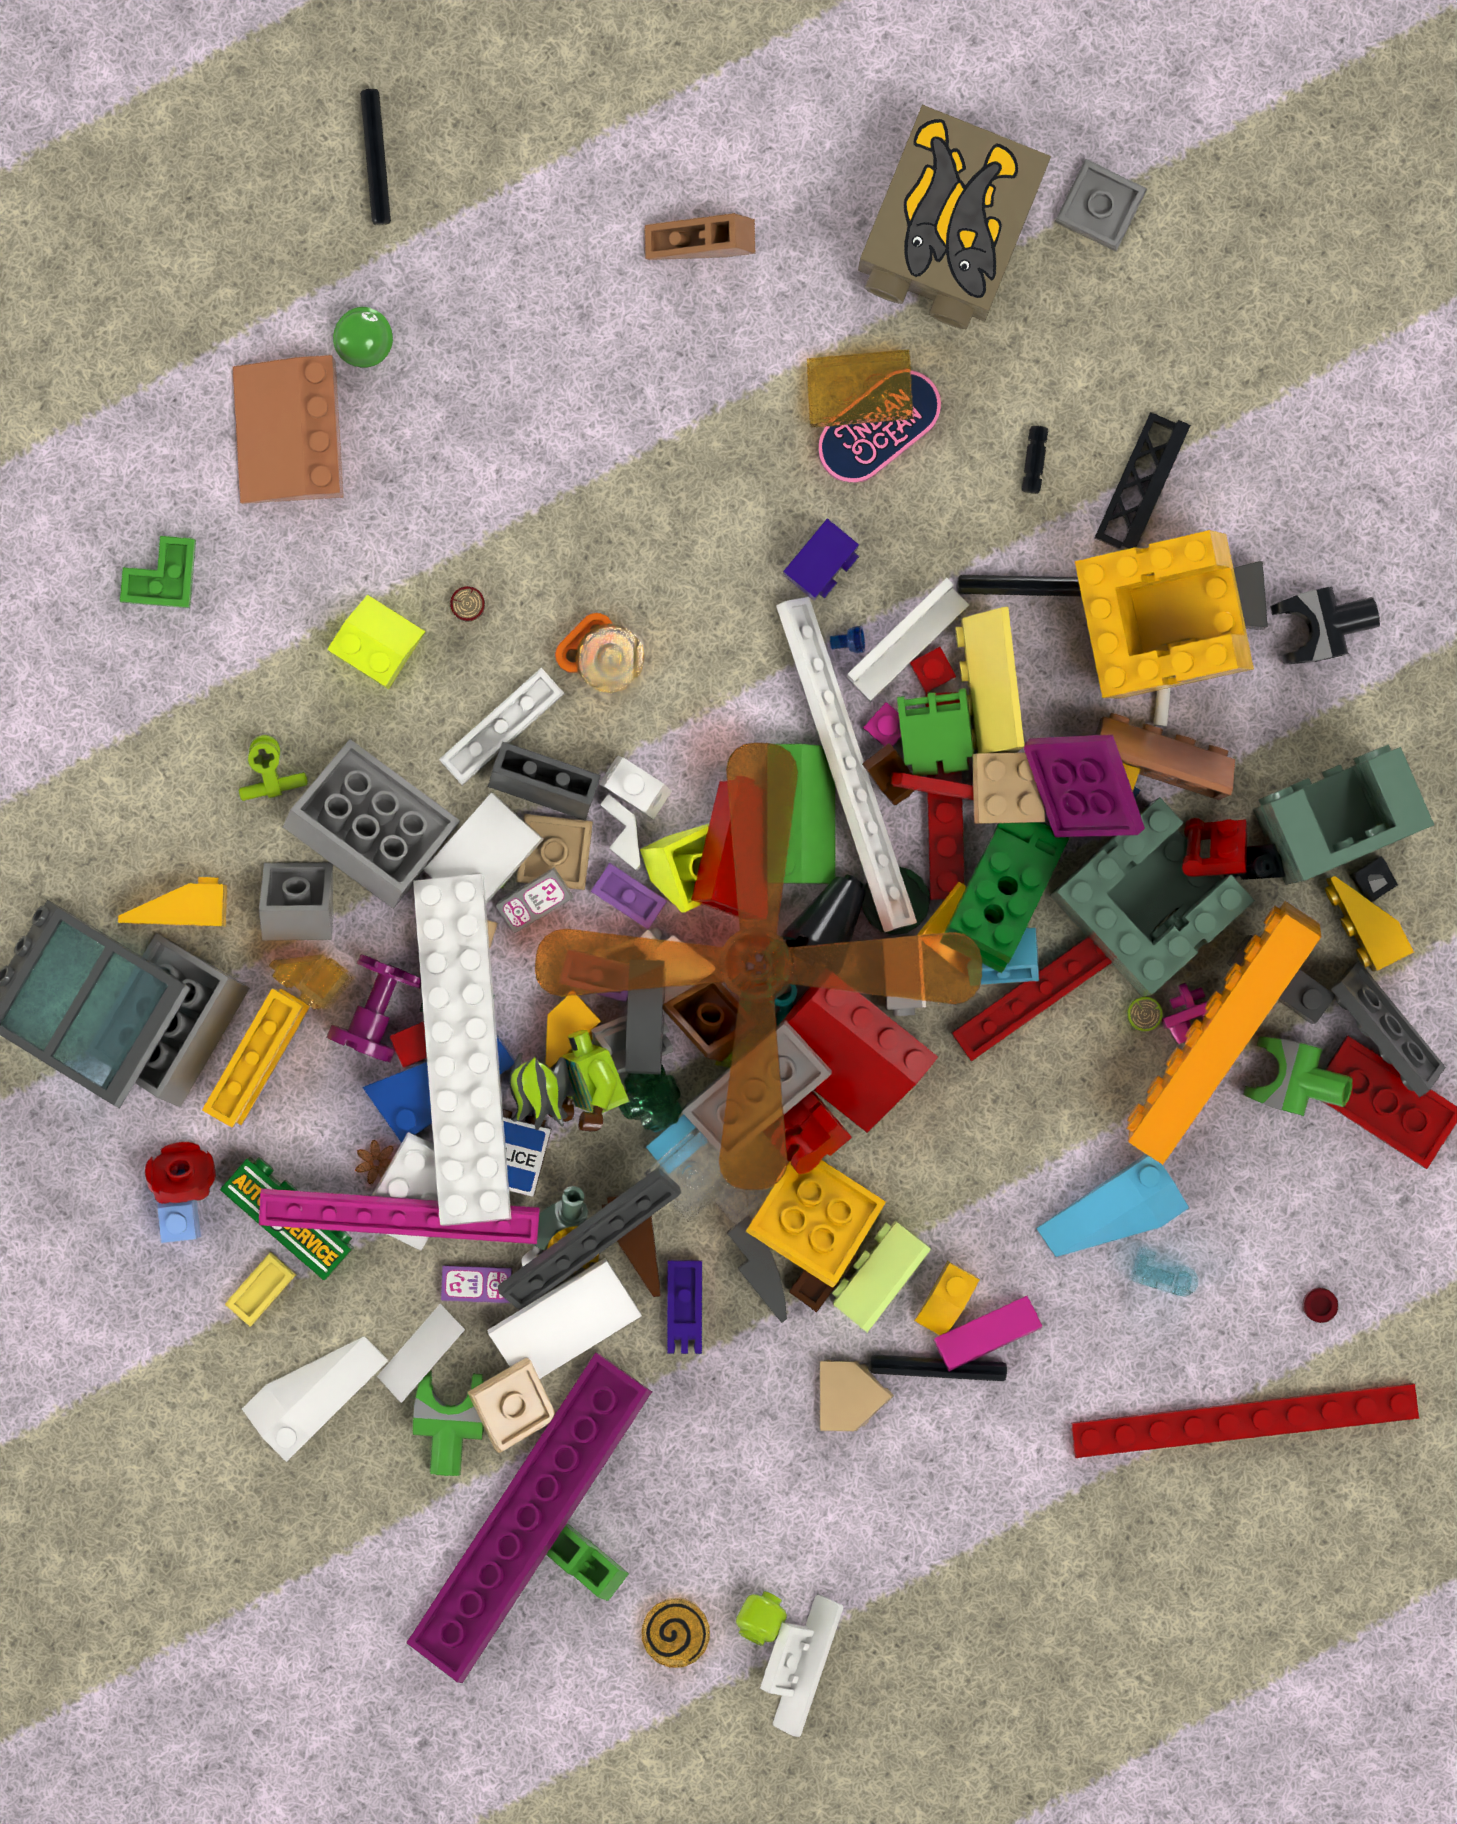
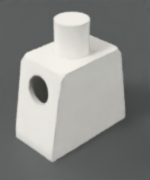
[599,756,672,820]

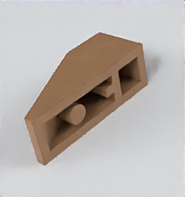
[645,213,756,260]

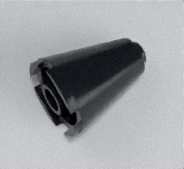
[780,874,866,974]

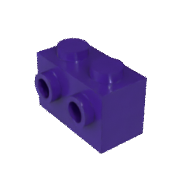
[783,518,860,601]

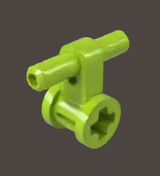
[239,735,308,801]

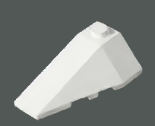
[242,1336,389,1462]

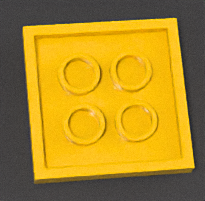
[745,1160,886,1288]

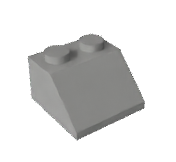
[259,862,334,941]

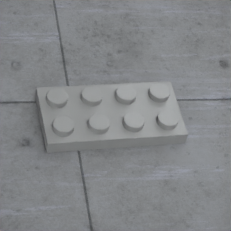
[681,1020,832,1161]

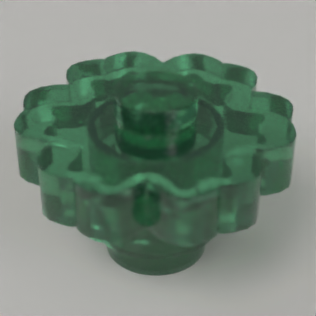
[619,1064,682,1132]

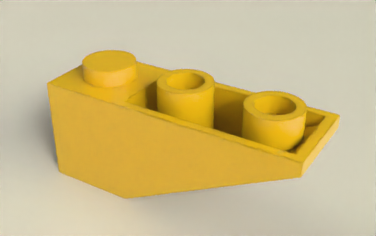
[1324,876,1414,971]

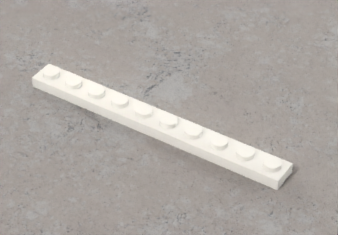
[776,597,917,933]

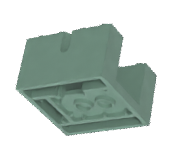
[1253,744,1434,885]
[1050,797,1255,997]

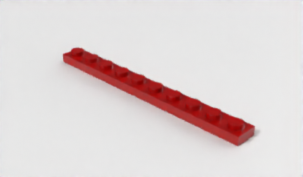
[1071,1383,1419,1458]

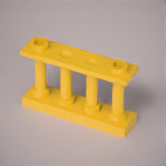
[202,988,311,1128]

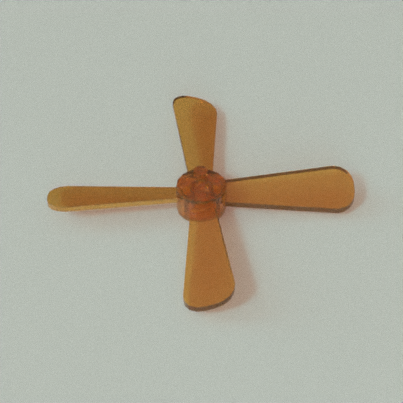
[535,742,982,1190]

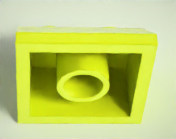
[327,595,425,689]

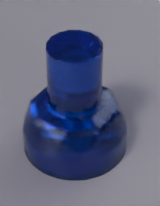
[830,625,865,654]

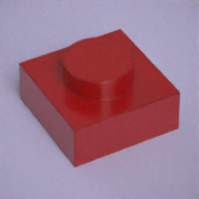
[910,647,957,693]

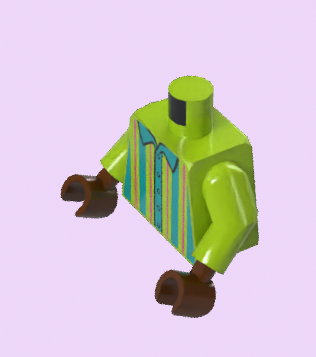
[548,1030,629,1132]

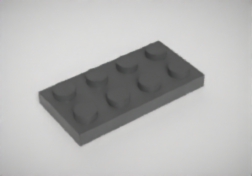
[1331,961,1446,1098]

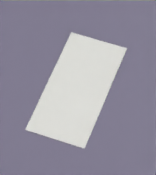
[377,1304,465,1403]

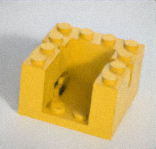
[1075,530,1254,699]

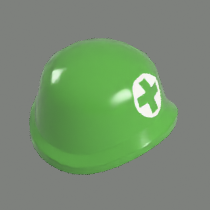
[333,307,393,368]

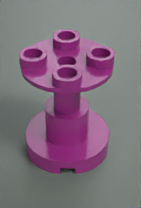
[326,954,421,1063]

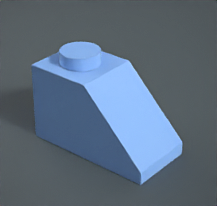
[158,1169,201,1243]

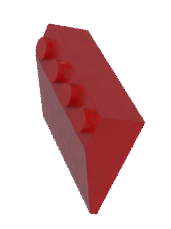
[779,967,938,1133]

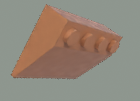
[233,355,344,504]
[1095,713,1235,800]

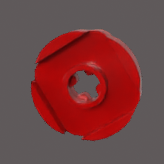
[145,1142,216,1204]

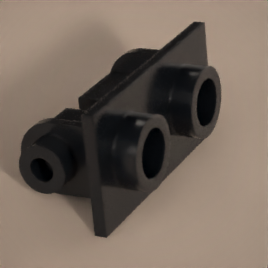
[1223,844,1286,880]

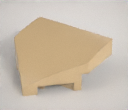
[820,1360,894,1431]

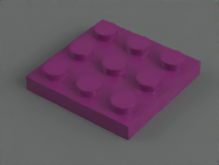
[1023,735,1145,837]

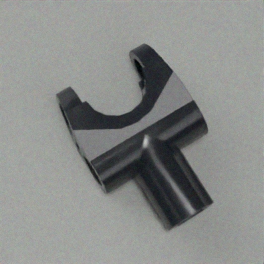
[1270,586,1380,665]

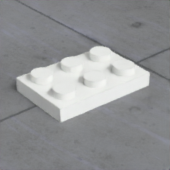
[372,1132,438,1250]

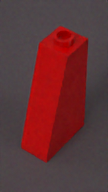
[691,776,767,920]

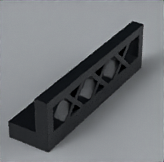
[1094,412,1191,550]

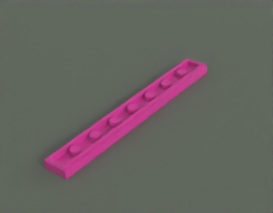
[259,1188,540,1244]

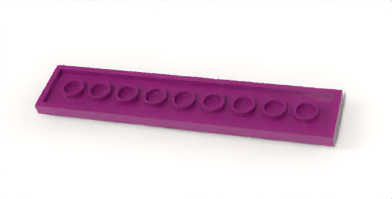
[406,1352,653,1683]

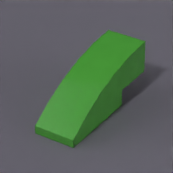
[546,1523,629,1601]

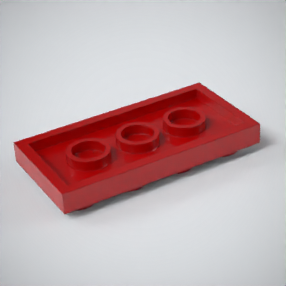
[1321,1036,1457,1169]

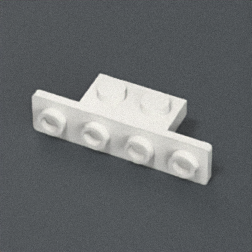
[760,1595,843,1737]

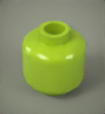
[736,1591,787,1646]

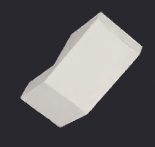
[600,794,641,871]

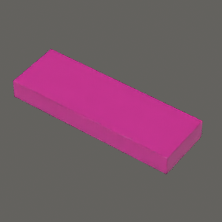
[934,1295,1043,1371]

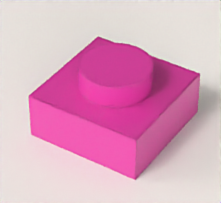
[863,702,901,746]

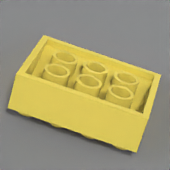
[955,607,1024,754]

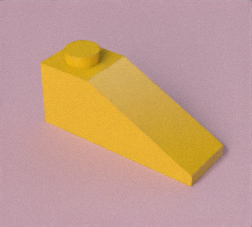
[118,877,227,927]

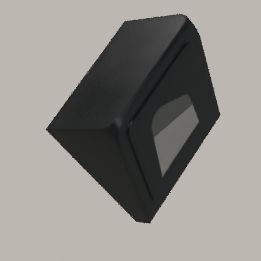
[1350,856,1398,902]

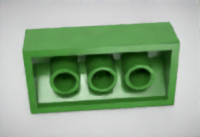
[767,744,835,884]

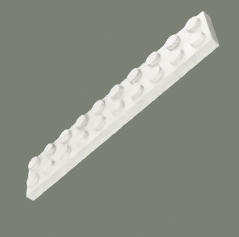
[413,874,511,1226]

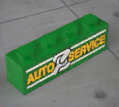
[220,1157,354,1281]

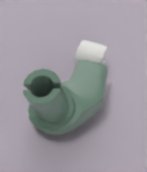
[522,1186,588,1266]

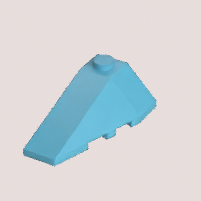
[1036,1154,1189,1257]

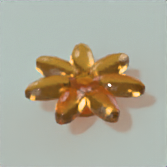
[355,1140,394,1185]

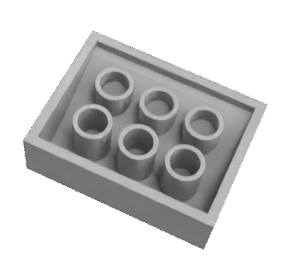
[283,739,460,909]
[87,933,250,1107]

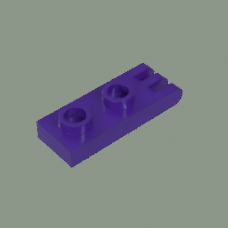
[667,1260,702,1354]

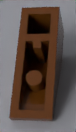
[602,1195,661,1297]

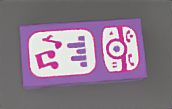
[441,1265,512,1303]

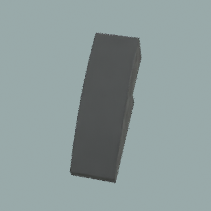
[625,960,666,1074]
[727,1214,787,1323]

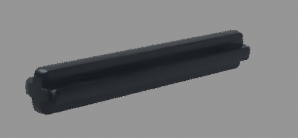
[360,89,391,225]
[957,575,1082,597]
[870,1355,1007,1381]

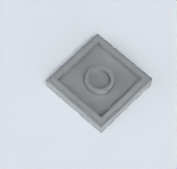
[1055,159,1147,252]

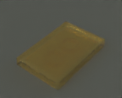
[807,349,914,428]

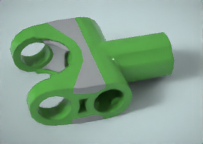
[1243,1037,1353,1116]
[413,1370,484,1476]

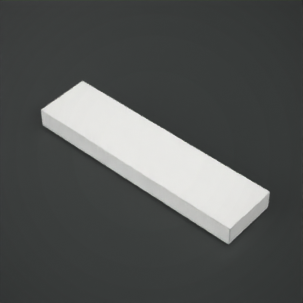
[439,668,565,785]

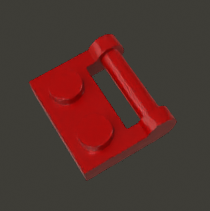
[1182,818,1248,877]

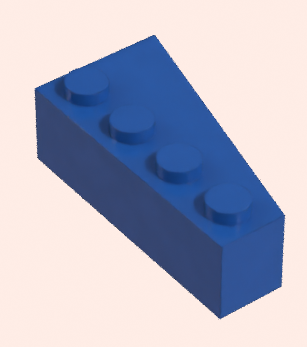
[362,1035,515,1143]

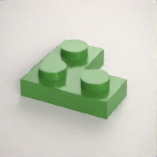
[120,536,196,609]

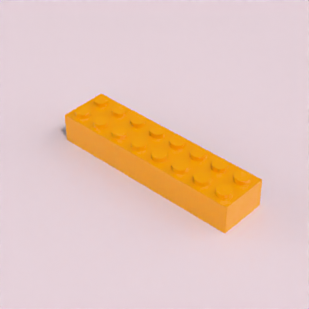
[1126,901,1321,1165]

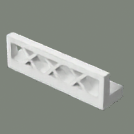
[847,578,969,702]

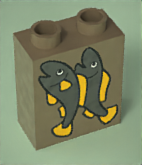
[858,104,1051,329]

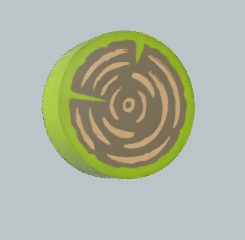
[1127,997,1163,1031]

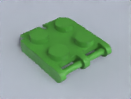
[897,688,974,776]

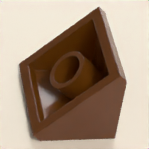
[663,975,758,1062]

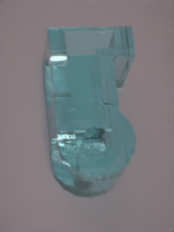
[1129,1246,1198,1297]

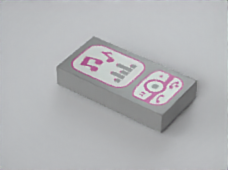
[496,867,573,934]

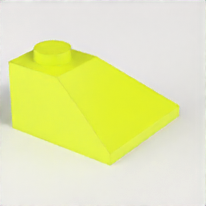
[640,824,709,912]

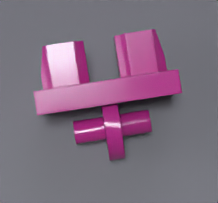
[1161,983,1208,1044]

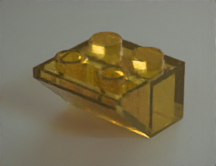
[269,955,355,1010]

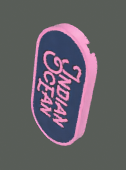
[819,370,941,483]

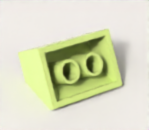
[832,1220,931,1333]

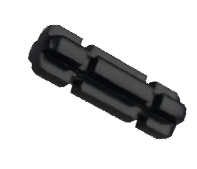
[1022,426,1048,494]

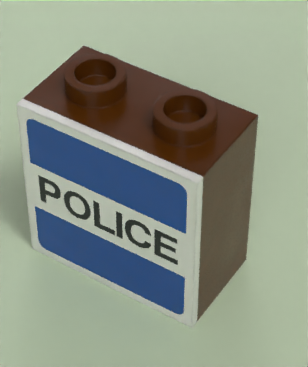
[503,1109,552,1197]

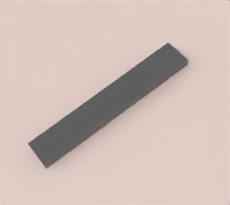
[498,1167,682,1310]

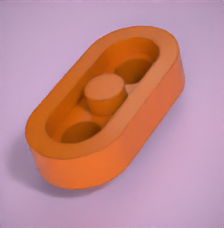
[555,613,614,673]

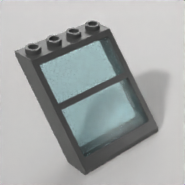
[0,900,191,1109]

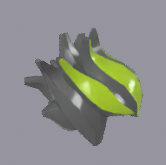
[509,1053,575,1130]

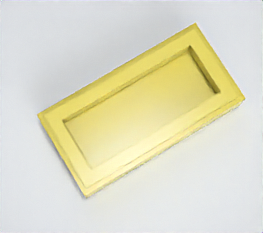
[225,1252,297,1327]

